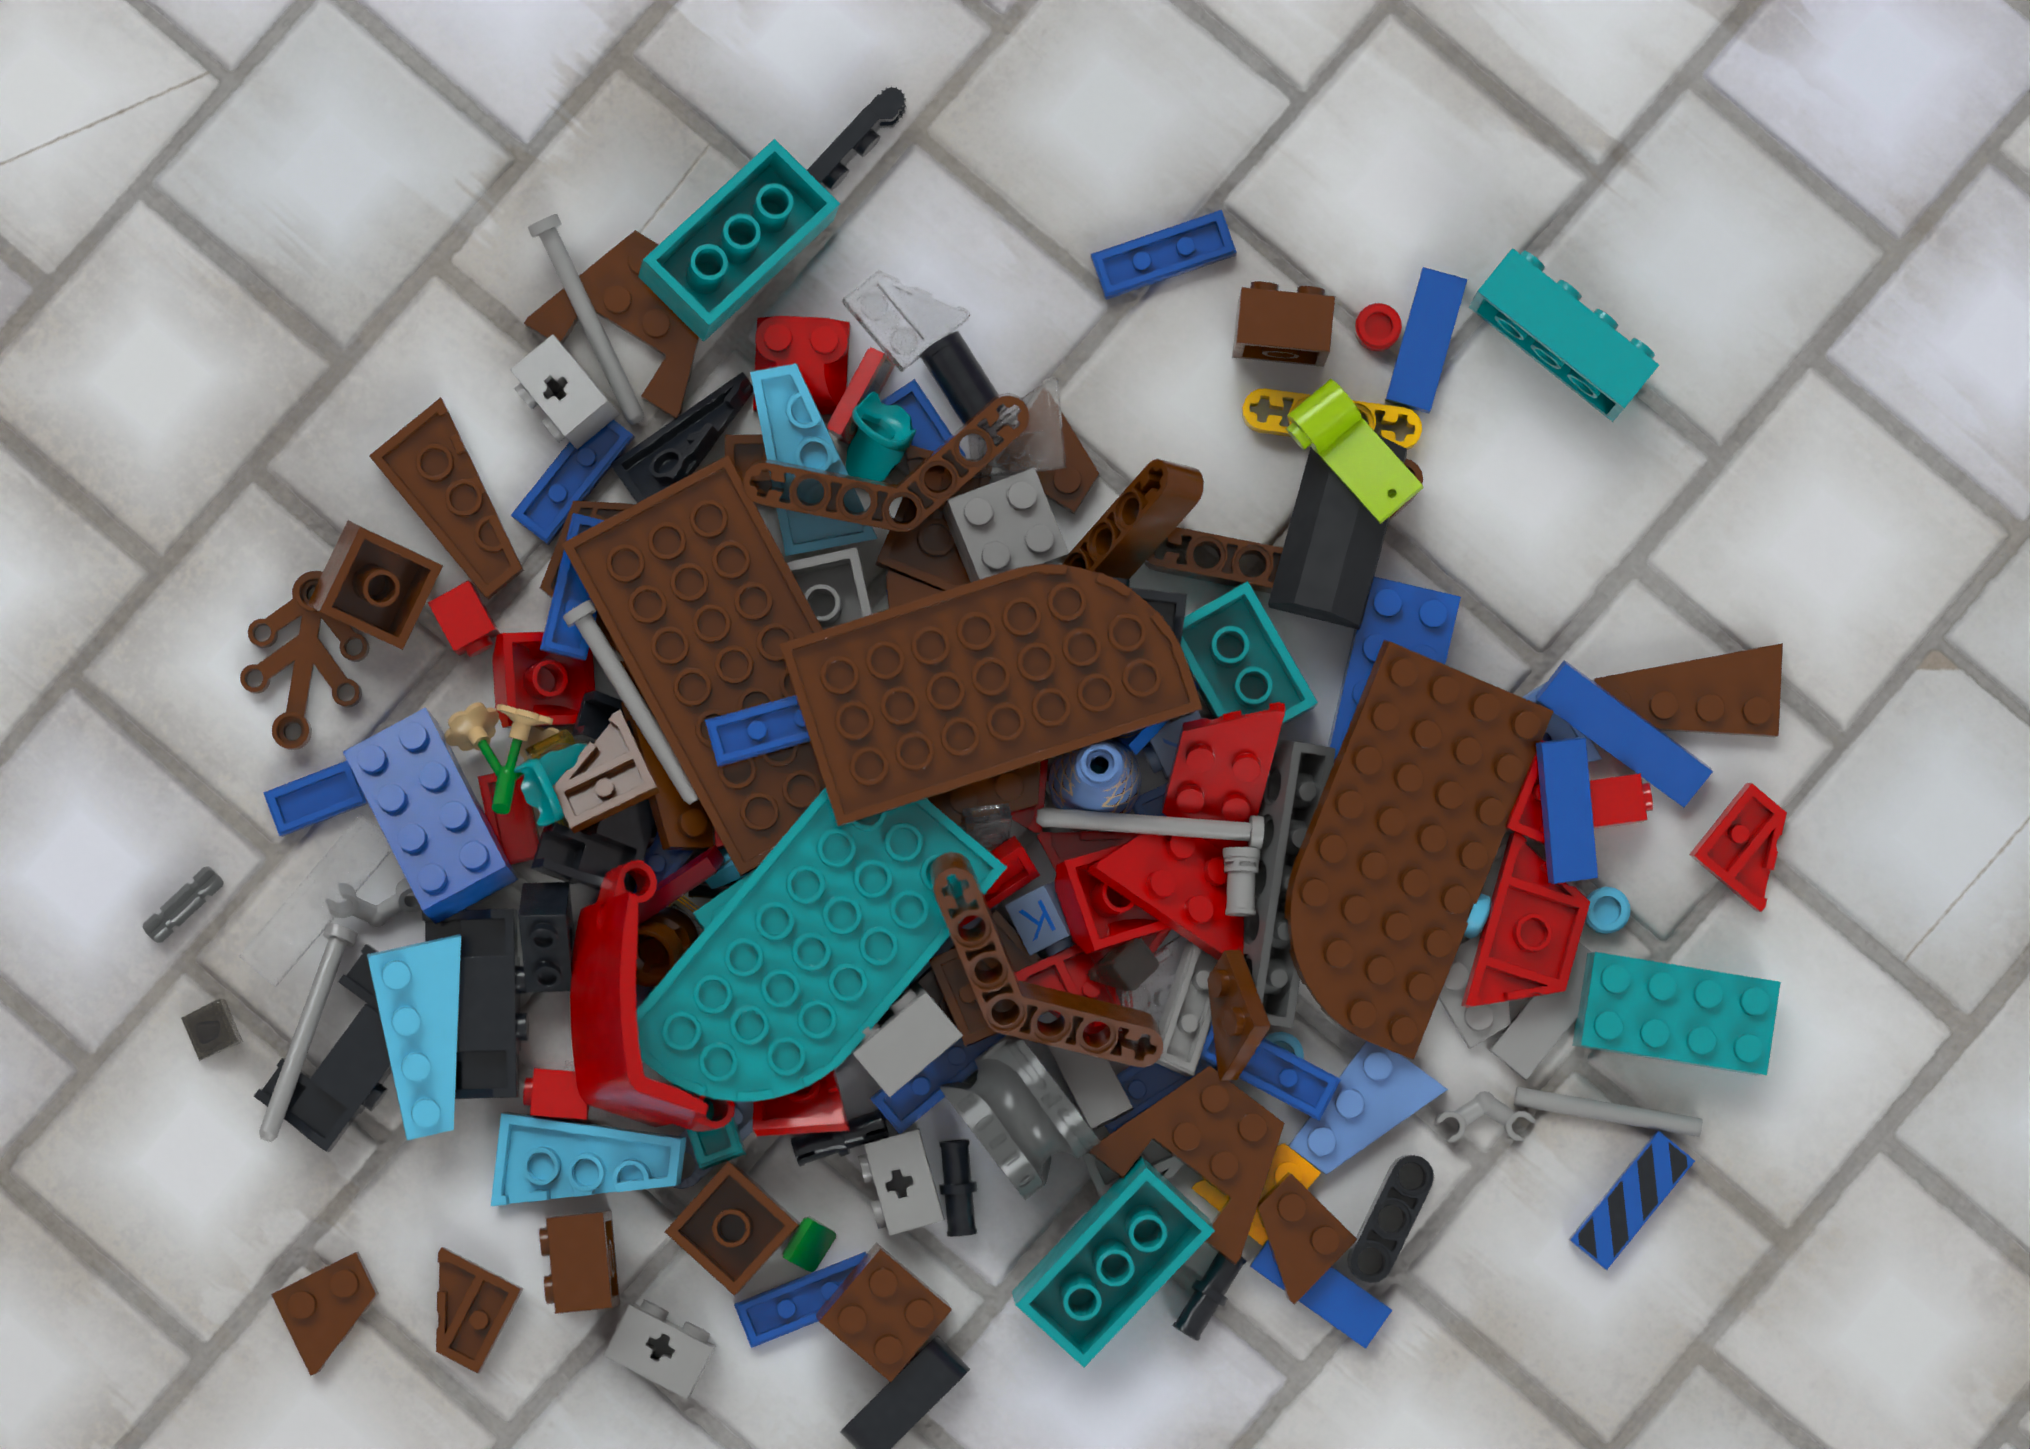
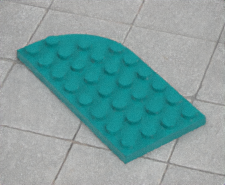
[636,787,1007,1101]

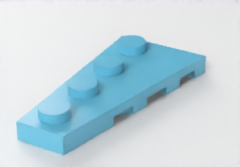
[750,363,877,556]
[367,934,461,1141]
[491,1112,686,1206]

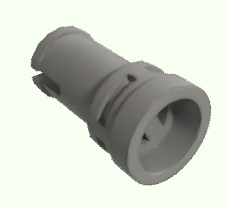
[1223,847,1261,917]

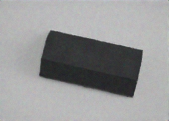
[1268,434,1407,630]

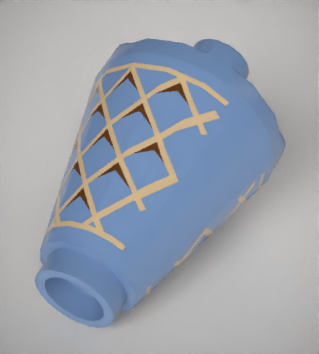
[1048,738,1142,814]

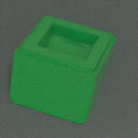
[782,1216,836,1272]

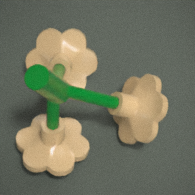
[444,702,568,814]

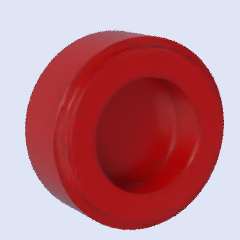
[1354,303,1402,351]

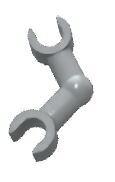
[326,878,421,927]
[1434,1091,1536,1142]

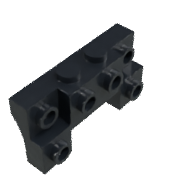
[531,690,657,893]
[422,909,529,1099]
[254,944,392,1152]

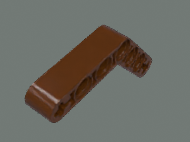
[743,393,1029,532]
[1063,459,1204,579]
[1144,459,1423,593]
[930,852,1164,1067]

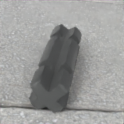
[142,866,224,943]

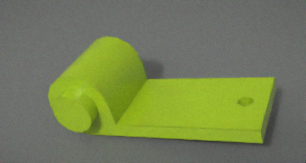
[1286,379,1424,524]

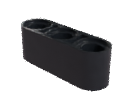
[1347,1155,1434,1283]
[840,1335,970,1449]

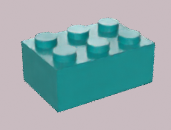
[1181,581,1318,727]

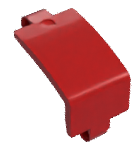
[570,860,735,1132]

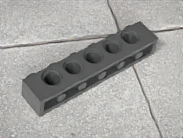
[1243,740,1336,1028]

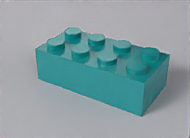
[638,138,840,342]
[1469,248,1659,422]
[1572,952,1781,1075]
[1012,1156,1215,1368]

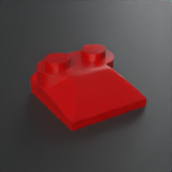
[753,316,850,416]
[492,632,595,728]
[1055,843,1169,954]

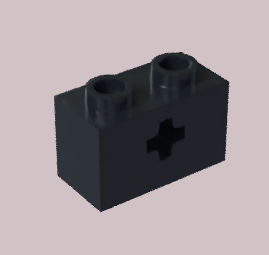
[518,882,575,993]

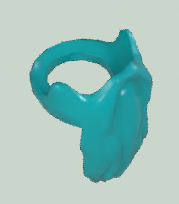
[846,391,916,482]
[514,743,587,827]

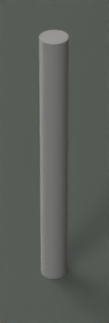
[1514,1087,1703,1137]

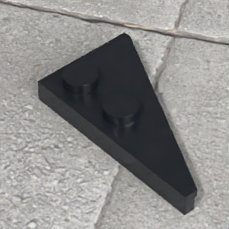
[610,372,754,503]

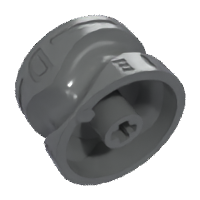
[939,1035,1101,1200]

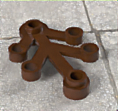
[240,571,370,750]

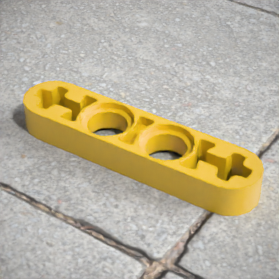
[1242,388,1422,450]

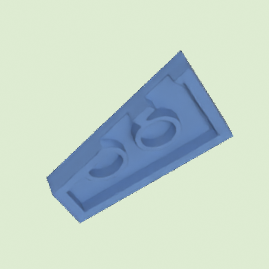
[1288,1041,1448,1175]

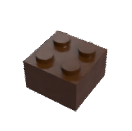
[1232,281,1335,367]
[308,520,443,650]
[664,1160,800,1296]
[539,1210,620,1314]
[816,1242,952,1382]

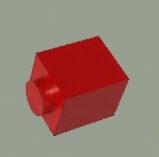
[428,580,500,658]
[1590,773,1653,829]
[523,1068,592,1120]

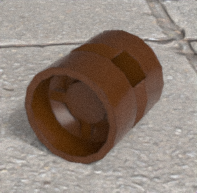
[636,907,698,987]

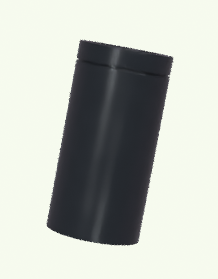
[920,331,1008,428]

